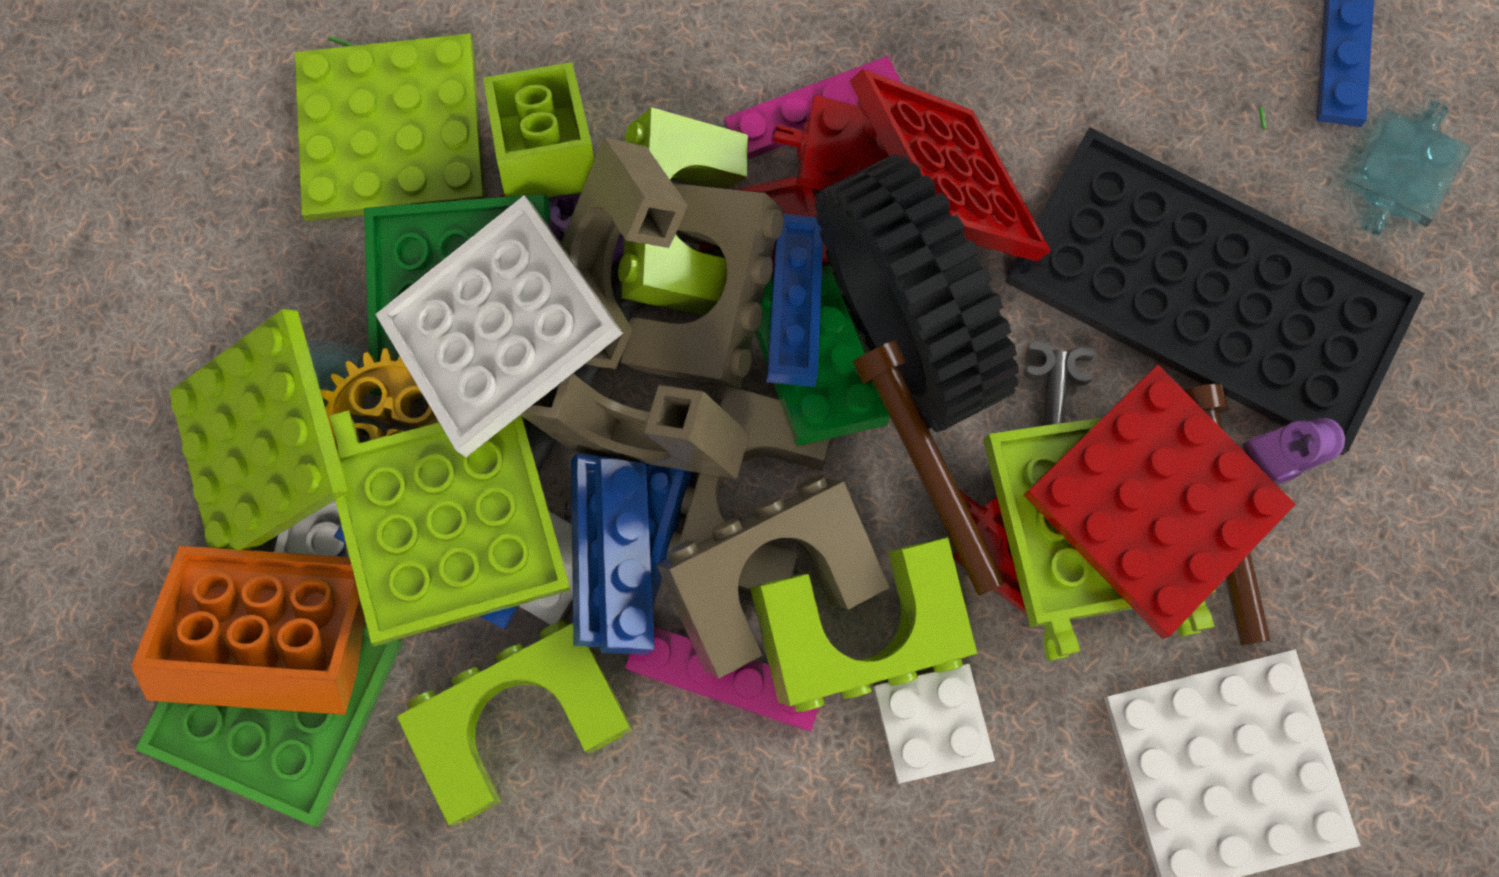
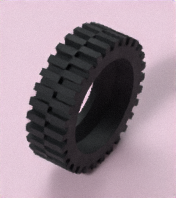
[815,154,1019,432]

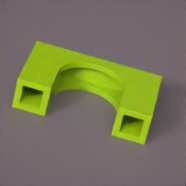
[618,107,748,316]
[750,538,978,712]
[397,620,633,826]

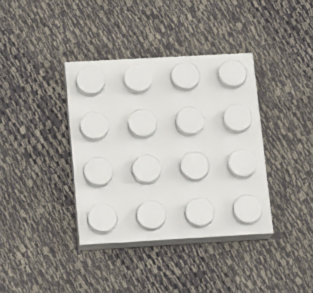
[375,196,623,457]
[1104,649,1361,877]

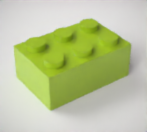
[483,62,594,197]

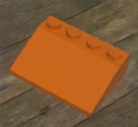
[131,546,365,715]

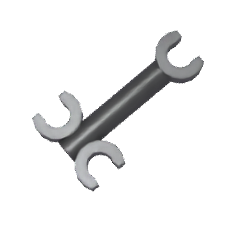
[1024,341,1095,426]

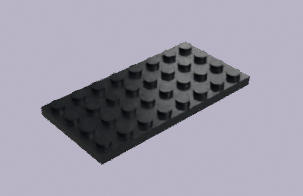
[1005,127,1425,455]

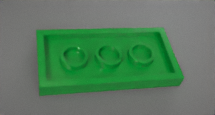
[754,264,890,446]

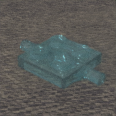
[1343,102,1472,236]

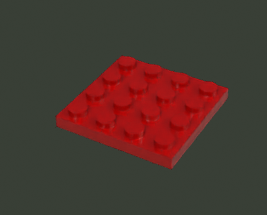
[850,68,1051,262]
[1023,365,1296,639]

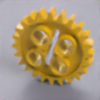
[320,348,439,449]

